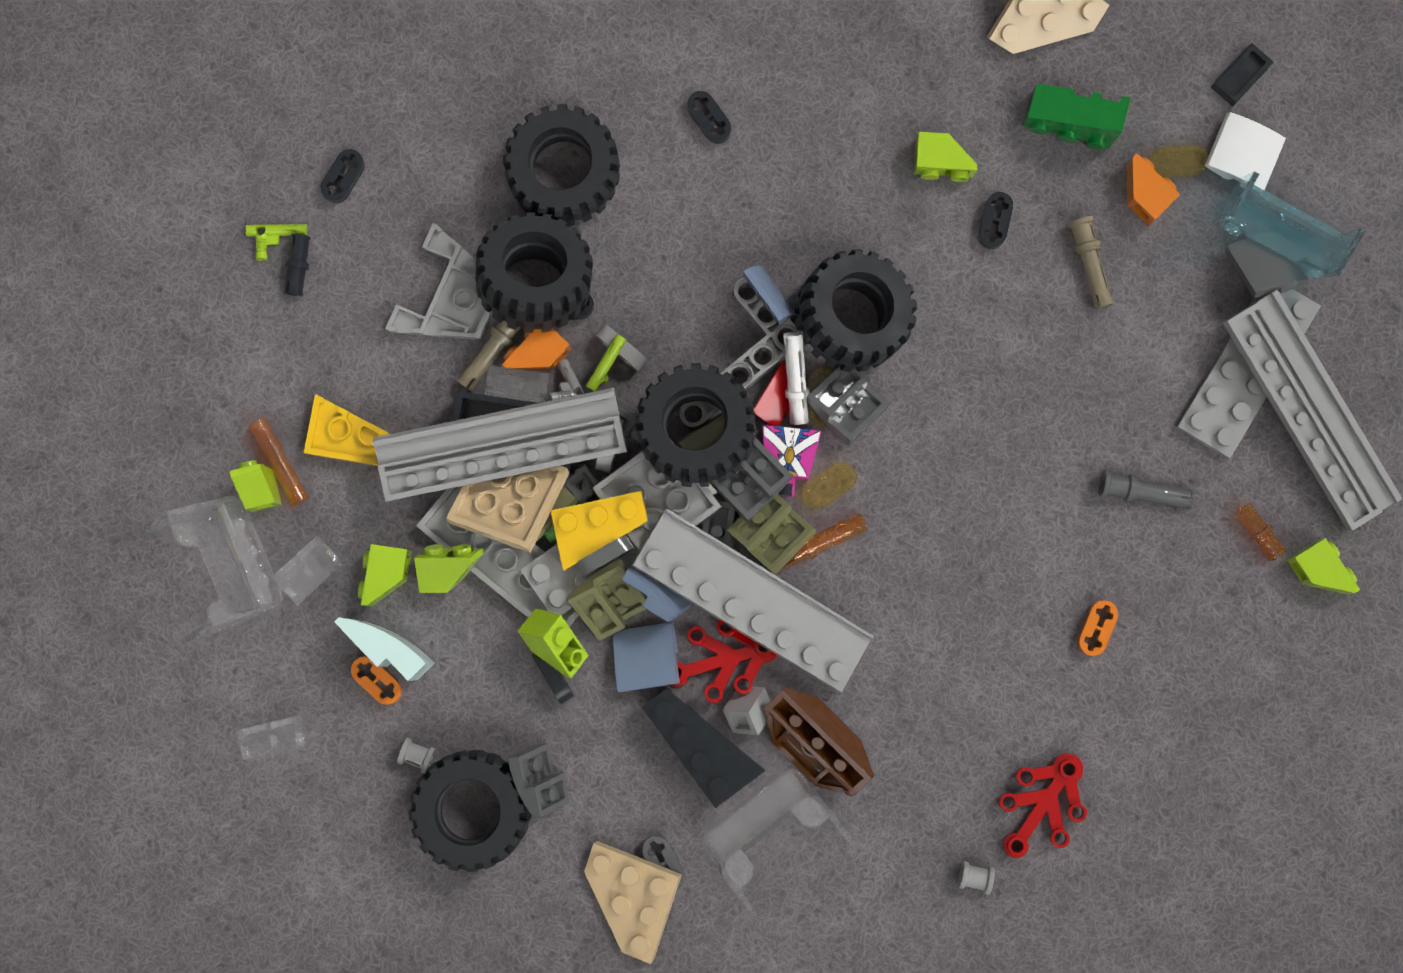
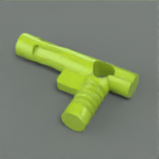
[246,224,307,261]
[586,334,627,391]

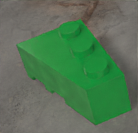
[1023,84,1131,150]

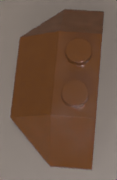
[764,688,874,797]

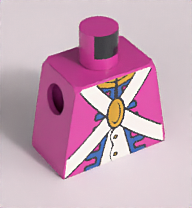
[762,425,821,497]

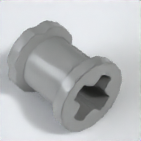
[397,737,436,774]
[958,861,995,895]

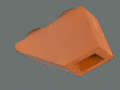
[1126,153,1180,226]
[502,329,572,373]

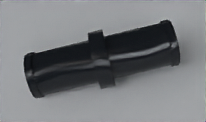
[283,234,311,297]

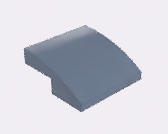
[743,265,798,326]
[622,567,691,622]
[613,622,680,692]

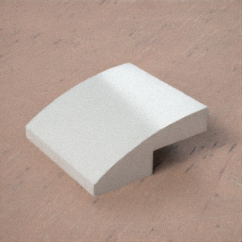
[1205,112,1286,192]

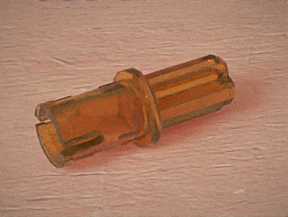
[1236,503,1287,561]

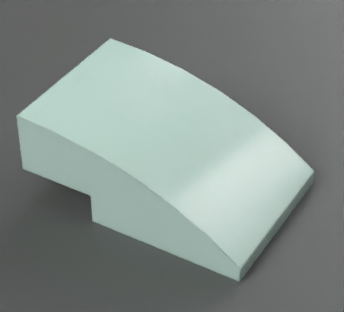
[334,617,435,681]

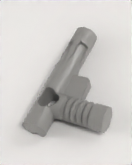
[548,359,585,401]

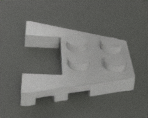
[385,223,492,340]

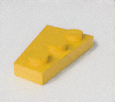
[304,394,390,466]
[551,491,649,571]

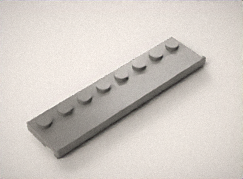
[1223,290,1402,531]
[372,388,627,502]
[631,509,874,692]

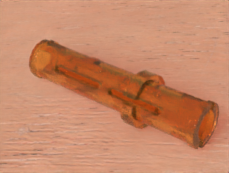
[249,418,309,507]
[784,513,868,569]

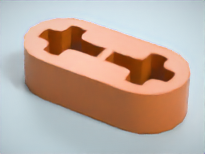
[1077,600,1118,656]
[351,656,403,705]

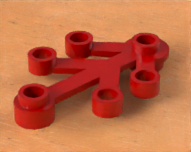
[669,620,778,704]
[998,753,1087,858]

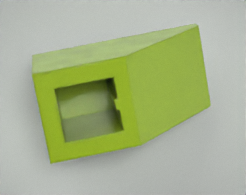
[914,132,977,182]
[230,460,282,512]
[1286,538,1360,594]
[358,544,412,607]
[414,544,484,593]
[518,608,589,678]

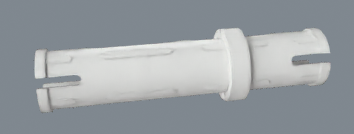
[783,332,809,425]

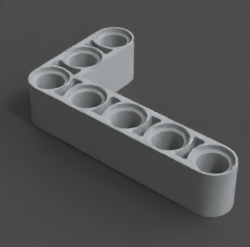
[680,277,799,431]

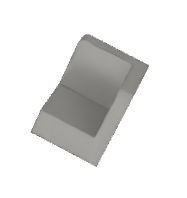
[723,686,770,735]

